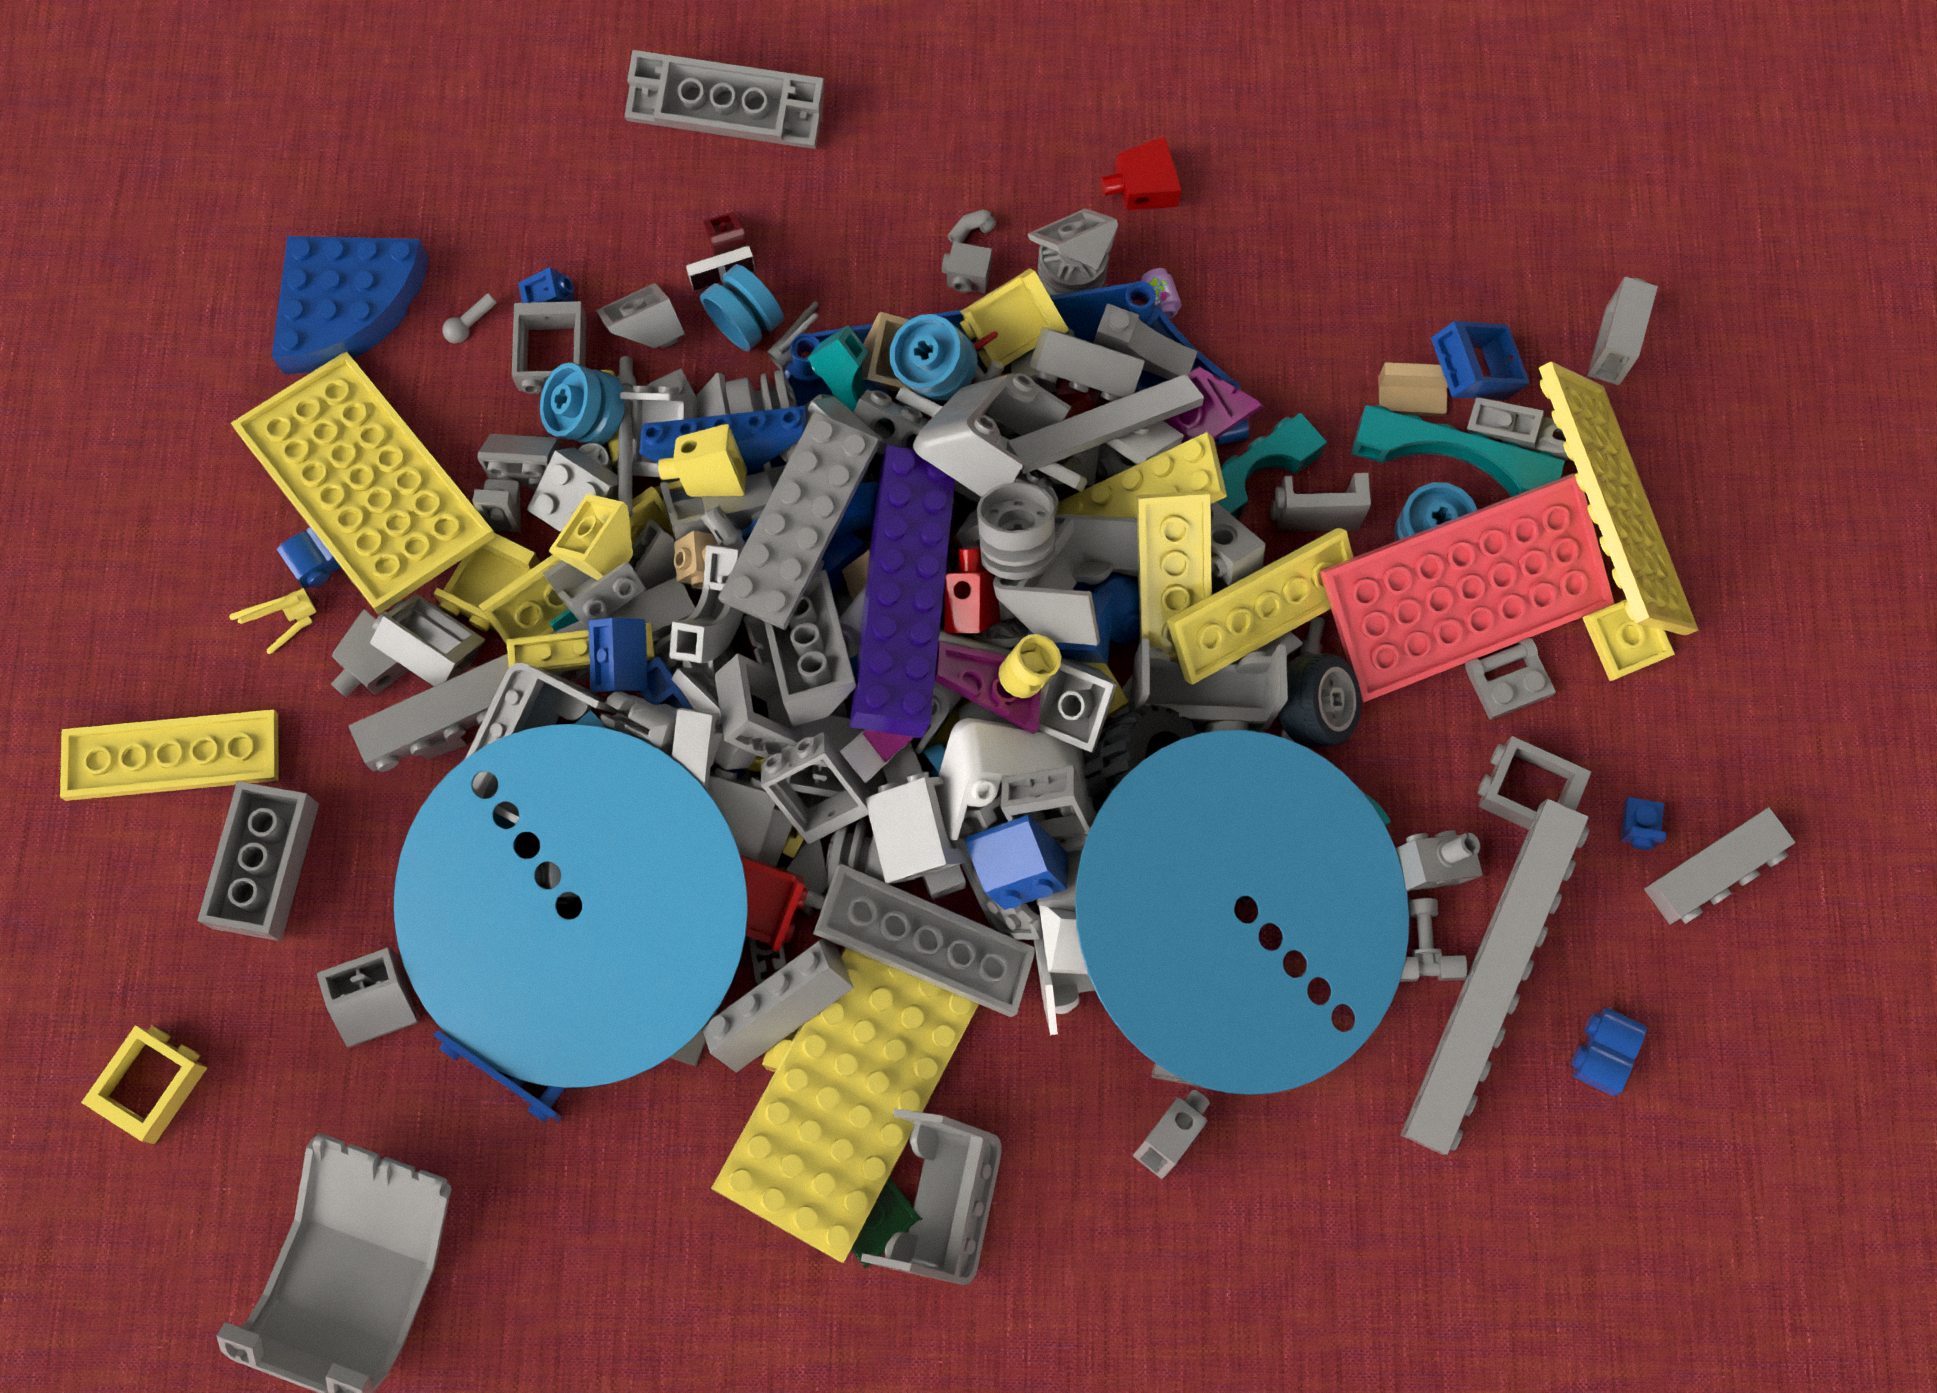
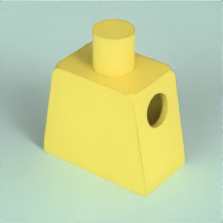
[658,424,747,497]

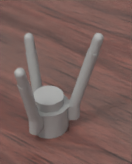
[767,301,819,372]

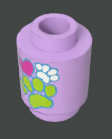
[1141,268,1182,319]

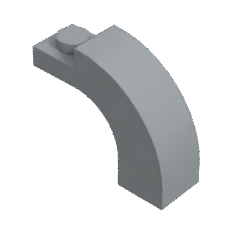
[669,544,744,663]

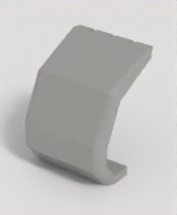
[217,1132,451,1393]

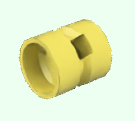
[998,634,1061,698]

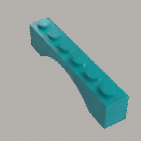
[1350,405,1565,497]

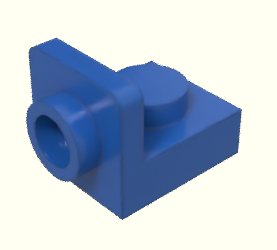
[518,267,574,303]
[1620,797,1666,850]

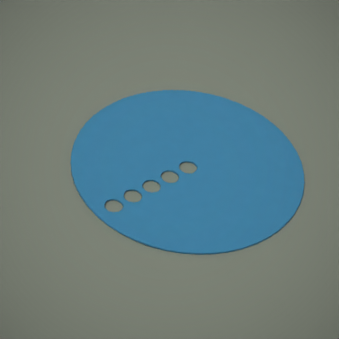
[394,724,748,1088]
[1075,730,1409,1095]

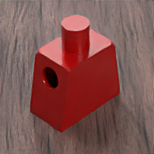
[1100,136,1182,210]
[945,547,1001,633]

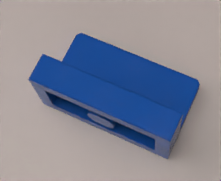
[588,618,648,693]

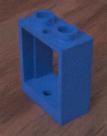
[1431,321,1530,400]

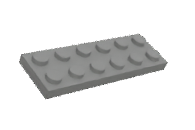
[718,411,880,630]
[813,864,1035,1017]

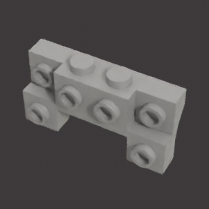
[660,462,786,540]

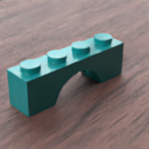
[807,325,918,458]
[1216,413,1327,518]

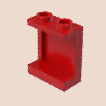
[740,854,808,952]

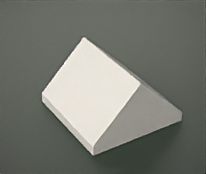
[1039,905,1088,974]

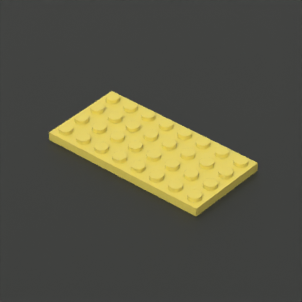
[231,352,496,615]
[1539,362,1698,636]
[711,947,979,1263]

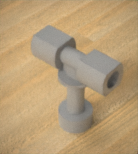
[1400,898,1467,982]

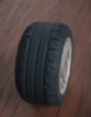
[1278,653,1361,747]

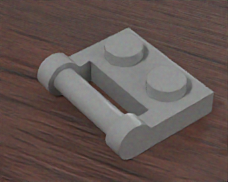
[1465,637,1556,720]

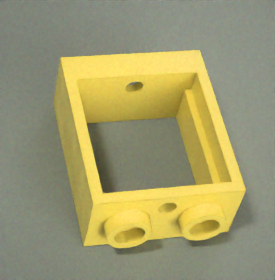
[81,1025,207,1144]

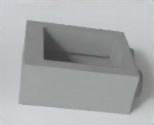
[1587,277,1658,385]
[512,301,587,394]
[370,594,486,687]
[715,653,803,759]
[761,731,870,844]
[1477,736,1591,830]
[1001,765,1097,852]

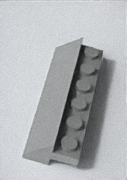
[624,50,824,149]

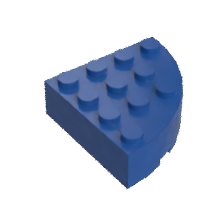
[272,236,429,374]

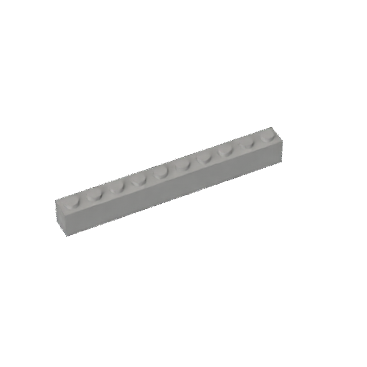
[348,577,695,772]
[1400,799,1589,1155]

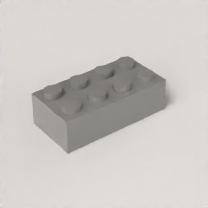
[197,781,319,942]

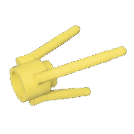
[229,588,317,654]

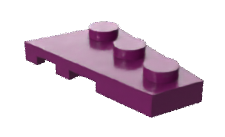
[935,642,1041,734]

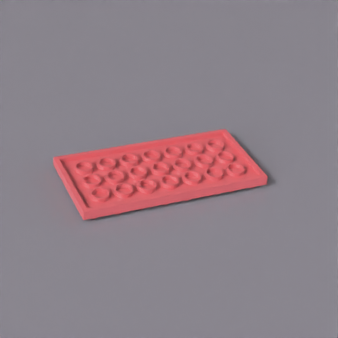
[1320,473,1615,702]

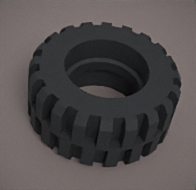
[1084,704,1201,814]

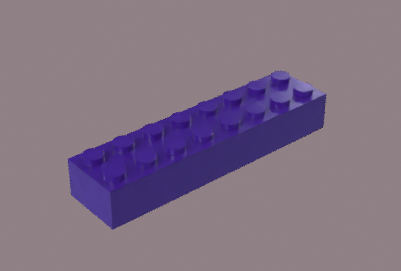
[849,445,955,738]

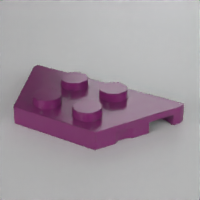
[1163,367,1264,444]

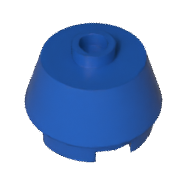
[1093,573,1140,644]

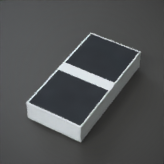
[686,246,756,291]

